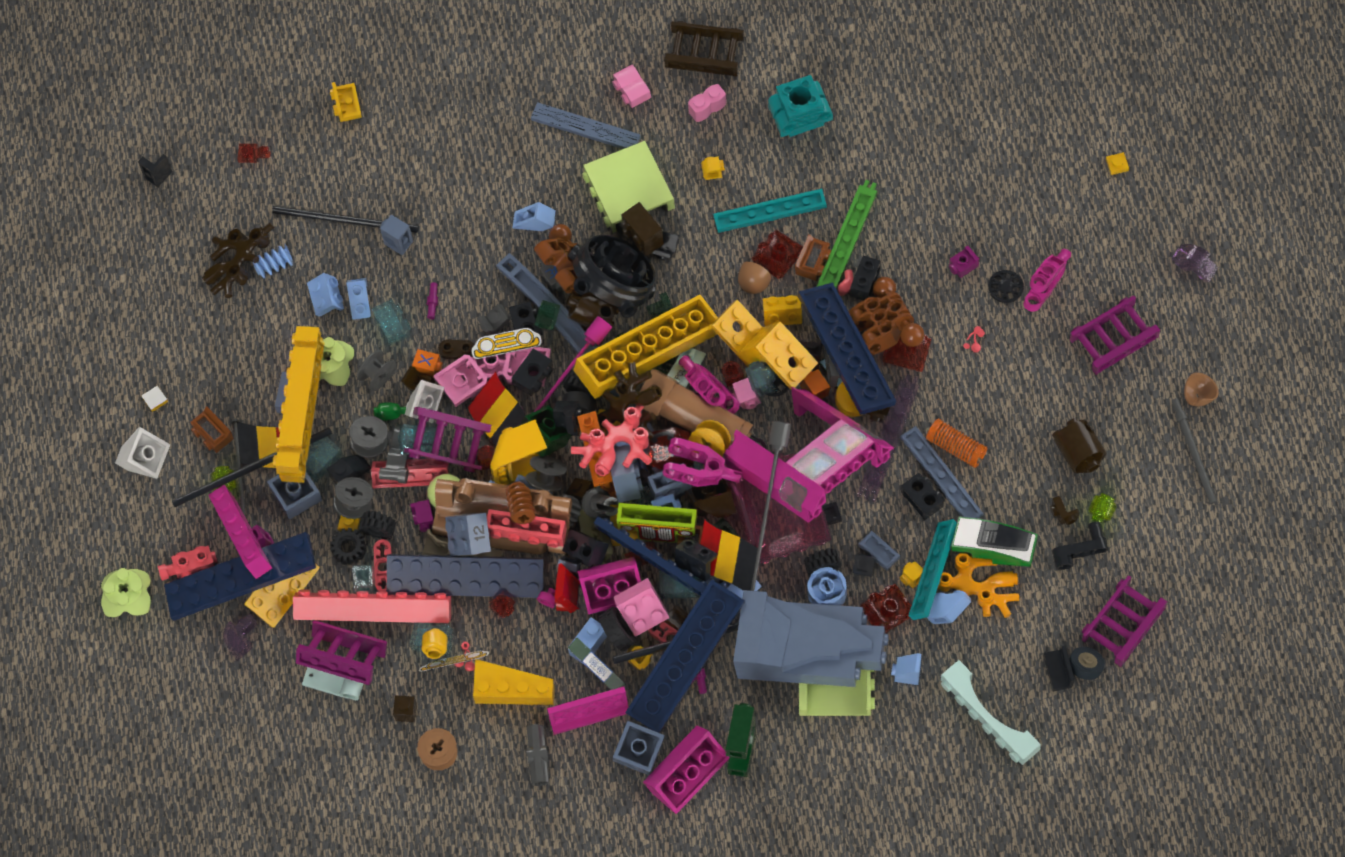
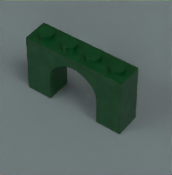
[725,703,756,777]

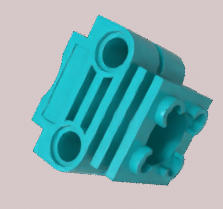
[768,75,833,137]

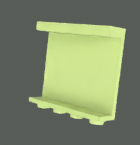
[582,141,675,233]
[799,669,875,716]

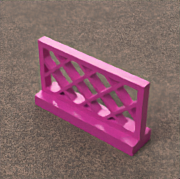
[547,687,628,735]

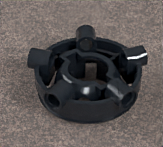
[568,235,656,318]

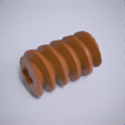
[506,481,535,524]

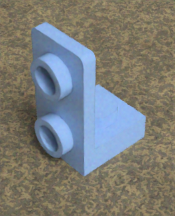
[347,278,371,320]

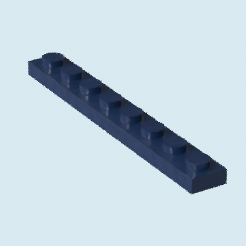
[594,516,708,596]

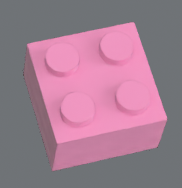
[614,578,669,637]

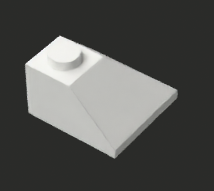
[405,380,444,423]
[115,427,170,479]

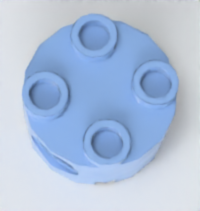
[807,567,847,606]

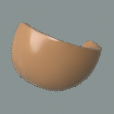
[738,262,771,294]
[1184,373,1219,407]

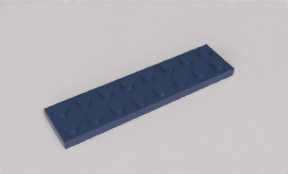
[798,283,896,415]
[164,532,316,621]
[386,554,544,598]
[625,579,745,733]

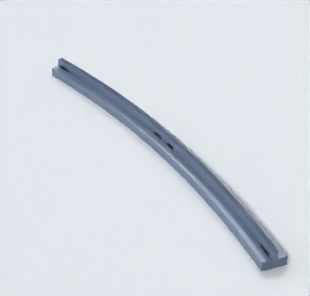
[496,253,685,500]

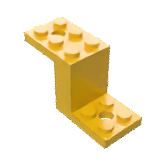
[710,300,818,389]

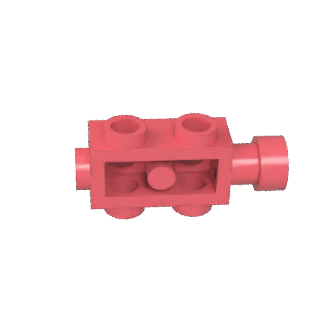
[158,546,217,581]

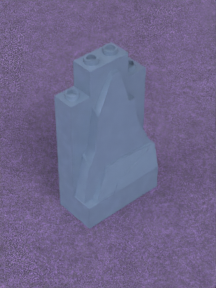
[733,590,889,687]

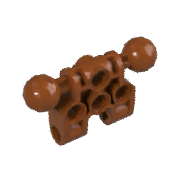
[534,224,578,293]
[848,277,925,355]

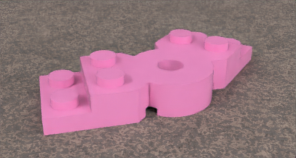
[433,347,551,407]

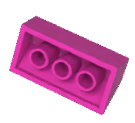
[643,726,729,814]

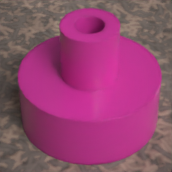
[537,588,556,608]

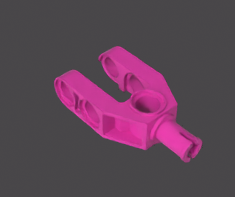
[1023,249,1071,312]
[679,355,740,414]
[662,438,742,487]

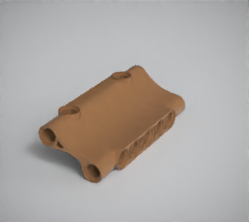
[432,478,572,554]

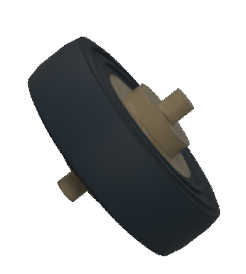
[1069,647,1105,680]

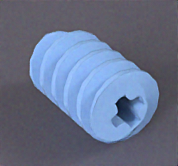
[252,243,293,278]

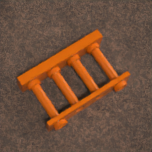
[577,411,617,498]

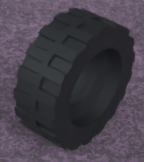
[599,607,637,651]

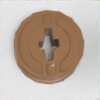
[417,728,457,770]

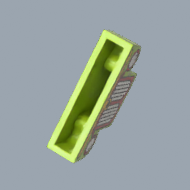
[617,503,697,543]

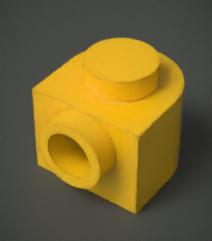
[701,156,725,180]
[900,562,923,588]
[626,646,652,670]

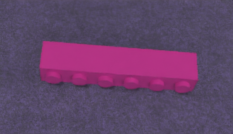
[208,485,272,579]

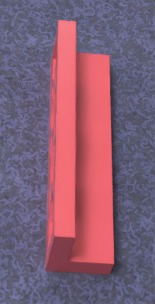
[371,457,449,489]

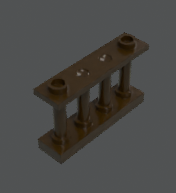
[664,21,744,76]

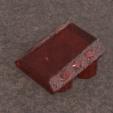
[752,230,803,279]
[882,335,931,372]
[860,584,912,633]

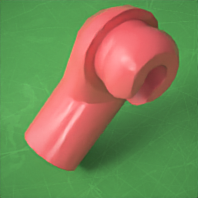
[837,269,854,296]

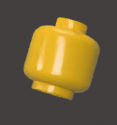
[421,628,448,659]

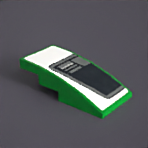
[951,517,1038,567]

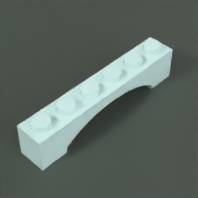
[941,660,1041,765]

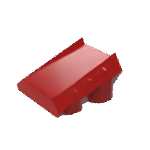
[554,563,580,614]

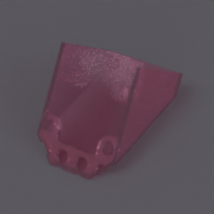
[726,453,831,563]

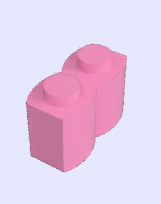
[612,65,651,108]
[688,84,726,122]

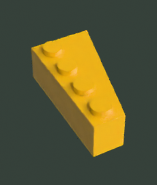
[473,659,555,705]

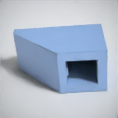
[927,590,971,624]

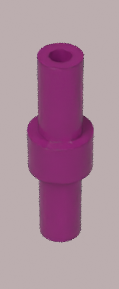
[427,282,438,320]
[695,668,707,694]

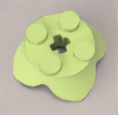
[319,337,354,386]
[101,568,151,617]

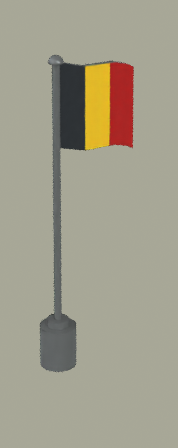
[232,419,280,557]
[700,421,792,591]

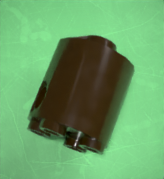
[566,291,619,331]
[1052,418,1107,473]

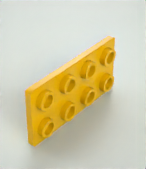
[244,563,320,628]

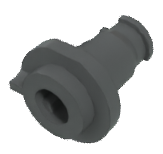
[582,487,618,518]

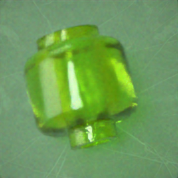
[210,466,237,492]
[1088,493,1117,523]

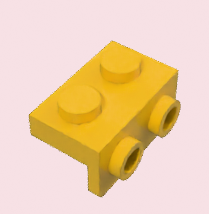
[330,82,362,122]
[763,295,802,326]

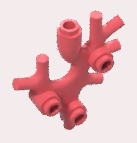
[571,405,652,476]

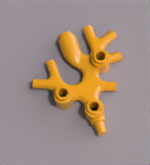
[937,553,1019,618]

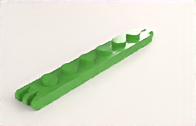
[816,180,878,290]

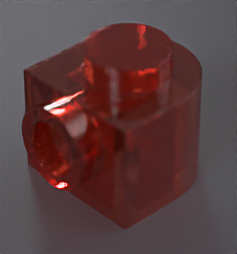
[722,361,745,388]
[477,445,494,471]
[489,594,515,618]

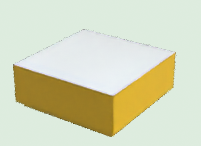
[142,386,168,412]

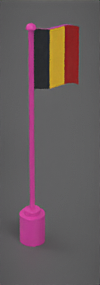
[468,316,613,448]

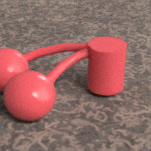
[963,326,985,352]
[454,642,475,671]

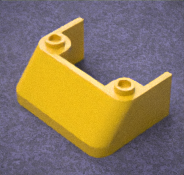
[490,420,547,485]

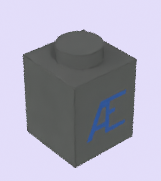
[540,265,563,293]

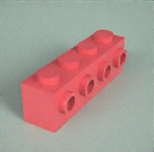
[487,509,567,548]

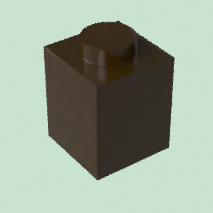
[393,695,417,722]

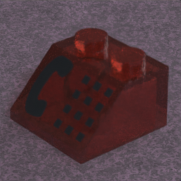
[647,427,694,469]

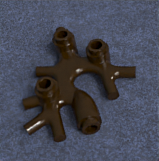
[202,222,275,298]
[597,361,662,441]

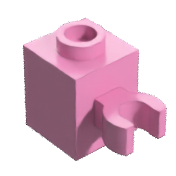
[727,377,761,410]

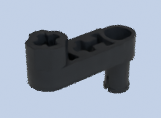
[1052,522,1109,570]

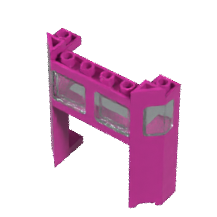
[724,387,895,523]

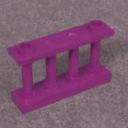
[1070,295,1160,375]
[404,407,492,473]
[1081,575,1168,667]
[296,620,387,685]

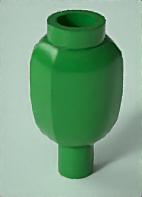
[373,402,406,421]

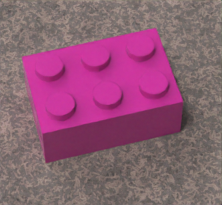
[577,557,641,615]

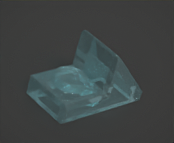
[352,565,375,594]

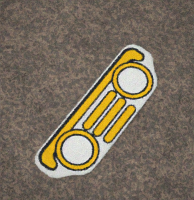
[471,328,542,359]
[419,651,489,671]

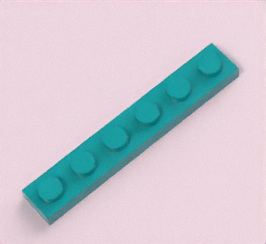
[713,188,827,233]
[908,519,957,620]

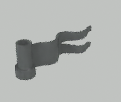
[379,424,416,484]

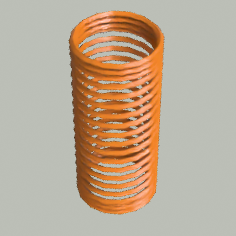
[926,418,987,468]

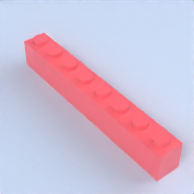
[293,590,451,623]

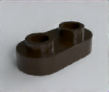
[438,339,475,359]

